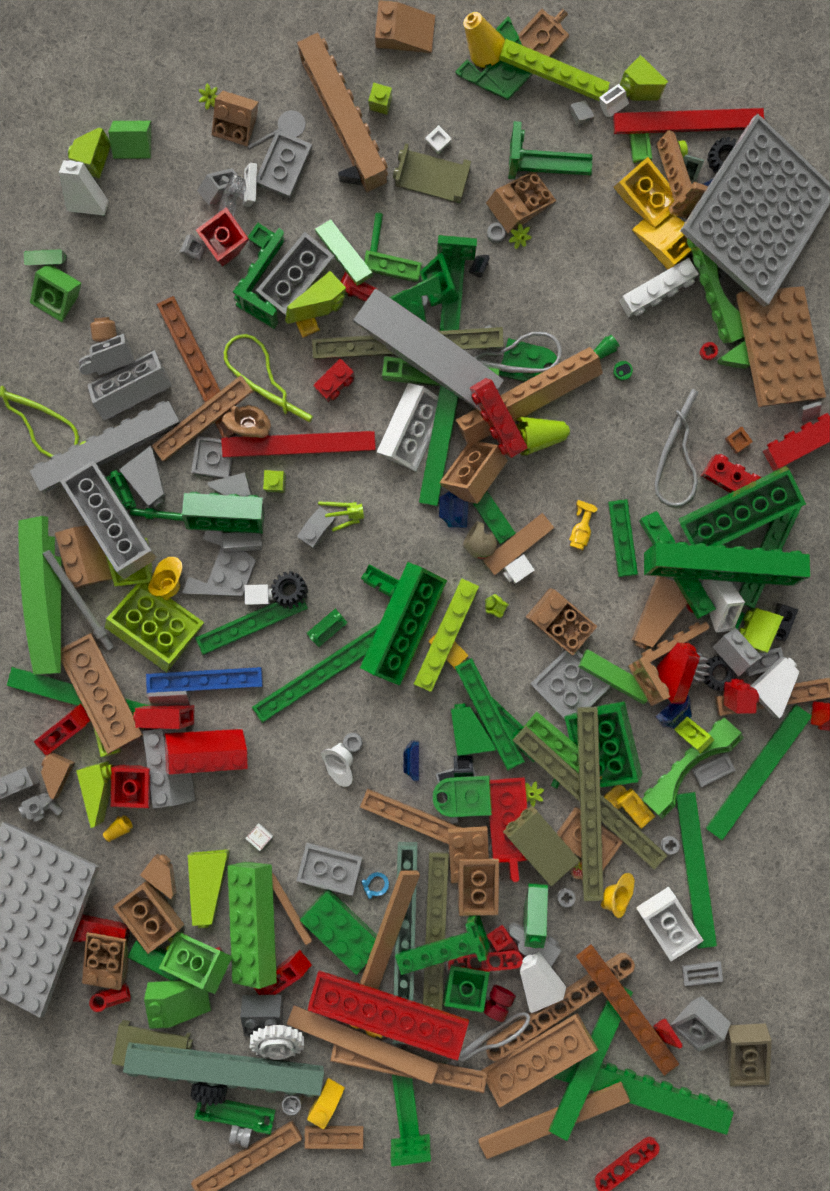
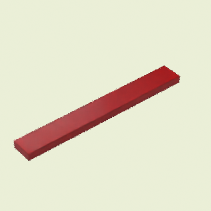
[613,108,764,134]
[221,431,376,458]

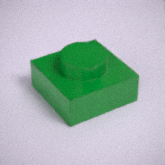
[248,222,273,249]

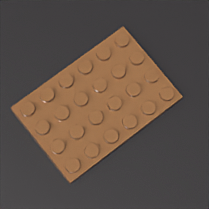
[736,286,826,407]

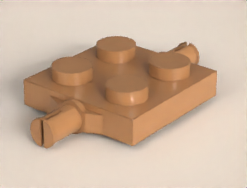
[518,9,569,57]

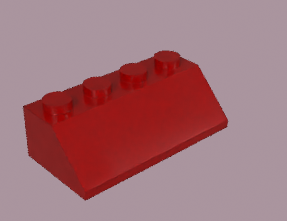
[165,729,248,774]

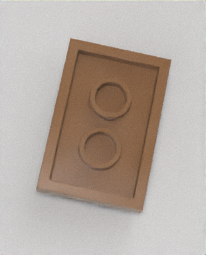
[557,806,623,870]
[448,826,489,883]

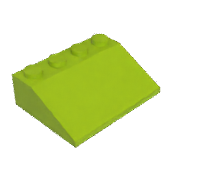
[105,583,204,672]

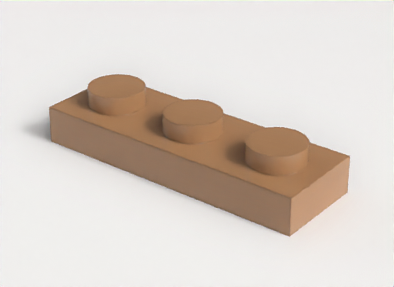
[305,1126,364,1149]

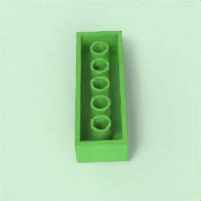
[228,862,277,989]

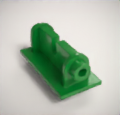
[106,470,136,510]
[361,564,399,597]
[307,608,348,647]

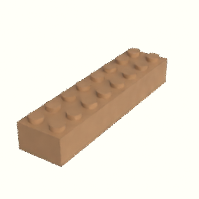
[297,32,388,193]

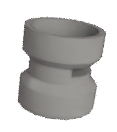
[282,1093,303,1116]
[229,1125,252,1148]

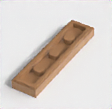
[483,513,554,575]
[272,873,312,945]

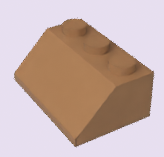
[440,442,508,504]
[55,525,112,589]
[113,881,184,954]

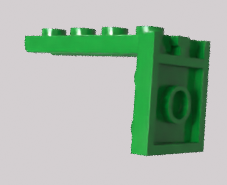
[508,121,593,180]
[233,228,284,329]
[437,235,477,331]
[395,915,490,975]
[390,1074,431,1167]

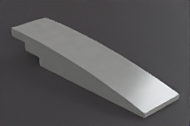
[353,289,504,411]

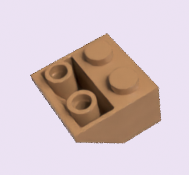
[211,91,259,146]

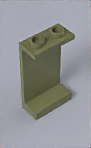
[393,143,471,204]
[503,806,580,886]
[111,1020,193,1066]

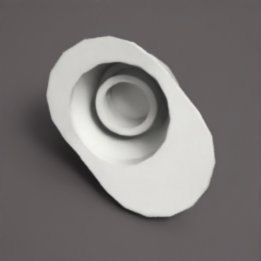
[321,743,353,787]

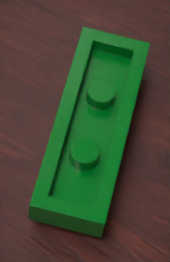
[471,491,516,544]

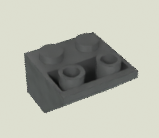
[240,995,283,1037]

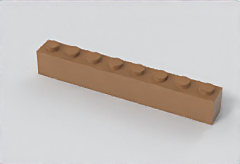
[456,347,603,446]

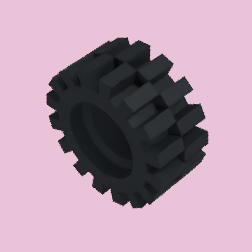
[707,137,737,173]
[271,571,308,609]
[703,656,737,691]
[190,1082,227,1106]

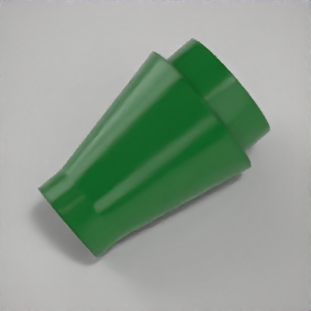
[593,335,620,359]

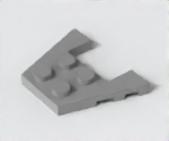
[182,531,257,596]

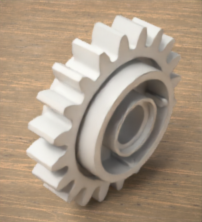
[250,1025,304,1060]

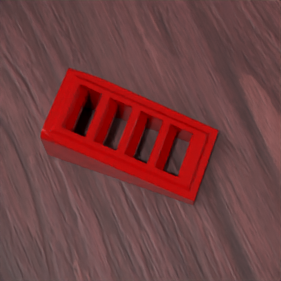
[653,1018,683,1049]

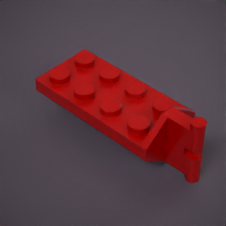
[489,777,527,882]

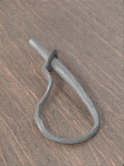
[474,332,562,373]
[654,389,699,507]
[432,1012,530,1084]

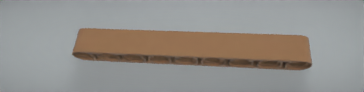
[486,953,635,1061]

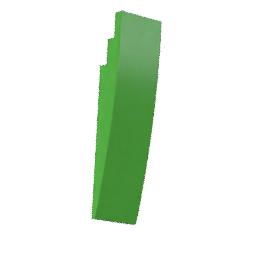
[18,516,61,675]

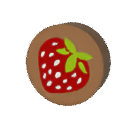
[570,859,582,879]

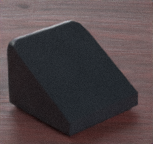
[338,166,361,185]
[469,255,490,278]
[453,756,473,778]

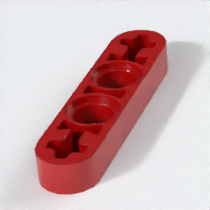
[448,950,523,972]
[594,1137,660,1191]

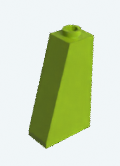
[188,850,229,928]

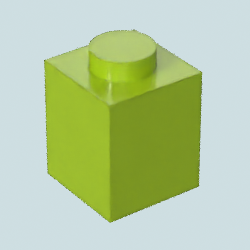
[368,83,392,115]
[263,470,286,493]

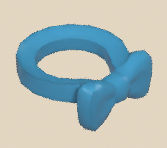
[361,872,389,899]

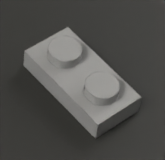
[746,647,784,676]

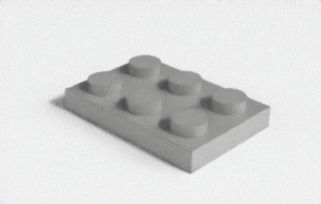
[256,130,312,198]
[297,842,362,896]

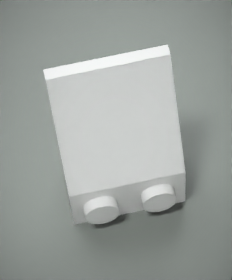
[636,887,704,961]

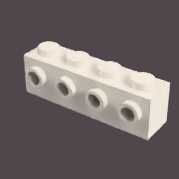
[619,258,698,318]

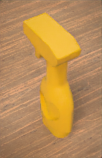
[569,500,598,550]

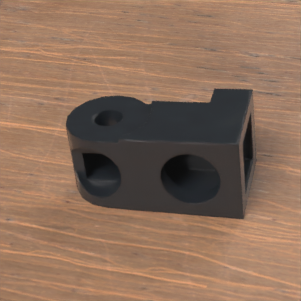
[774,603,799,642]

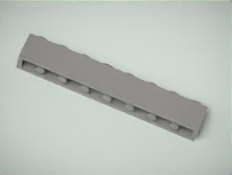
[30,401,181,494]

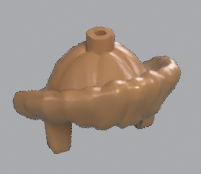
[222,405,271,438]

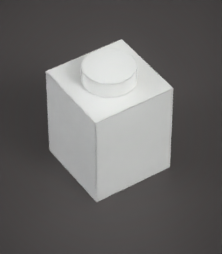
[503,555,534,584]
[244,584,274,605]

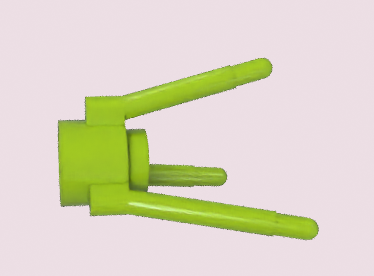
[318,501,364,532]

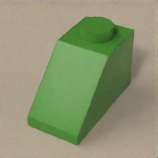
[717,341,750,369]

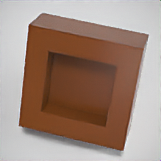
[725,426,753,454]

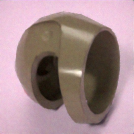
[463,521,497,559]

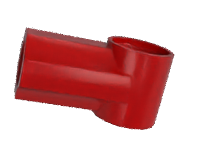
[340,271,378,302]
[89,983,131,1012]

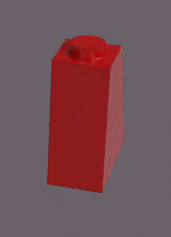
[656,642,700,704]
[133,705,194,729]

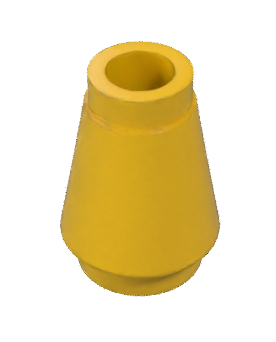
[103,815,133,842]

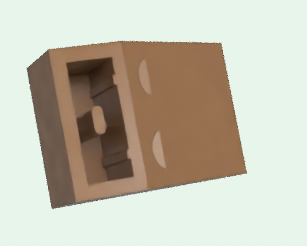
[486,172,556,233]
[525,588,597,656]
[82,932,129,990]

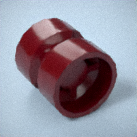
[484,984,516,1022]

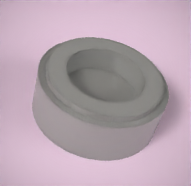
[487,223,506,243]
[343,733,362,752]

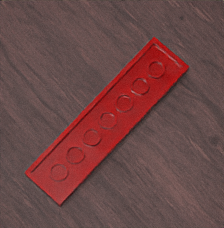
[307,970,469,1061]

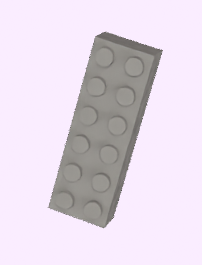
[60,460,157,579]

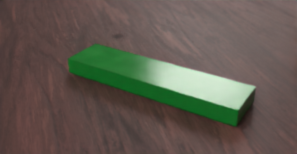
[608,499,638,577]

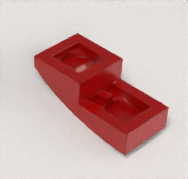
[486,924,525,965]

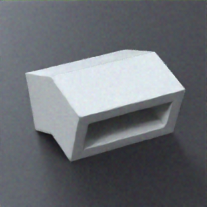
[599,84,629,117]

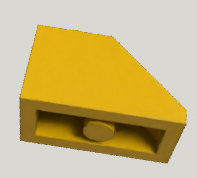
[307,1078,345,1130]

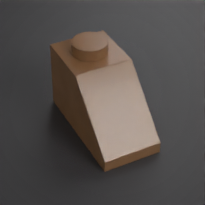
[41,753,75,799]
[140,854,176,899]

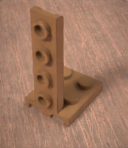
[656,130,708,219]
[628,622,709,706]

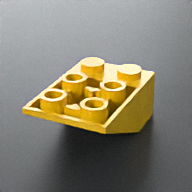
[632,214,692,270]

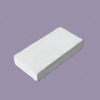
[243,163,257,207]

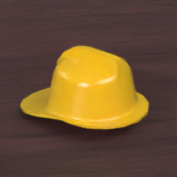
[148,557,183,600]
[601,873,635,918]

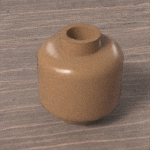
[90,317,117,343]

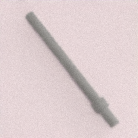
[43,550,114,650]

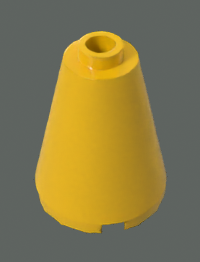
[463,12,505,68]

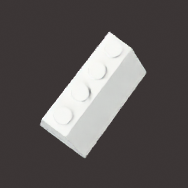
[377,383,438,471]

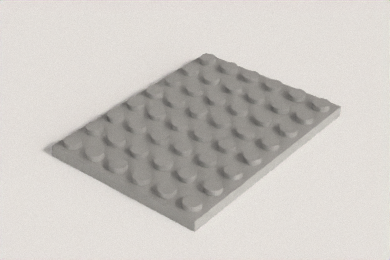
[680,114,830,307]
[0,822,100,1018]

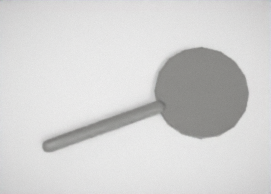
[248,110,306,149]

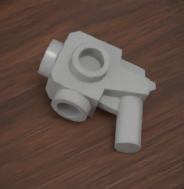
[18,792,63,822]

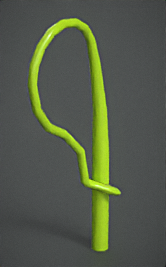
[224,334,313,423]
[0,385,79,458]

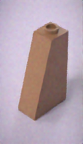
[632,576,688,649]

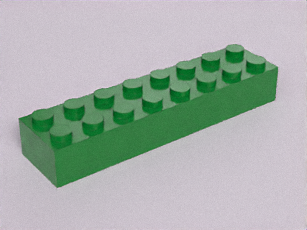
[644,540,810,586]

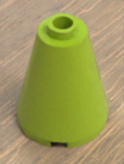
[516,417,570,456]

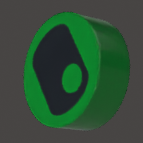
[613,361,633,381]

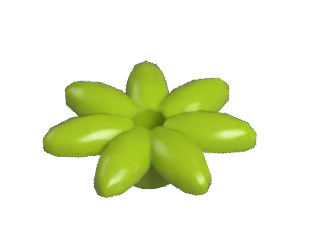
[198,83,218,110]
[509,224,532,249]
[525,781,544,807]

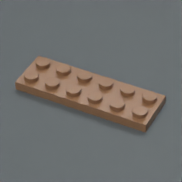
[61,633,143,754]
[481,1013,598,1107]

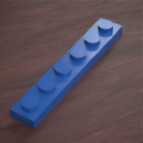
[146,667,263,693]

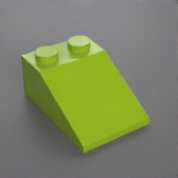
[285,271,346,324]
[76,761,113,828]

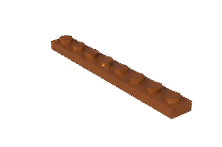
[576,944,679,1076]

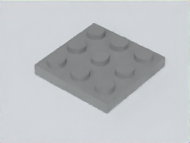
[530,650,611,719]

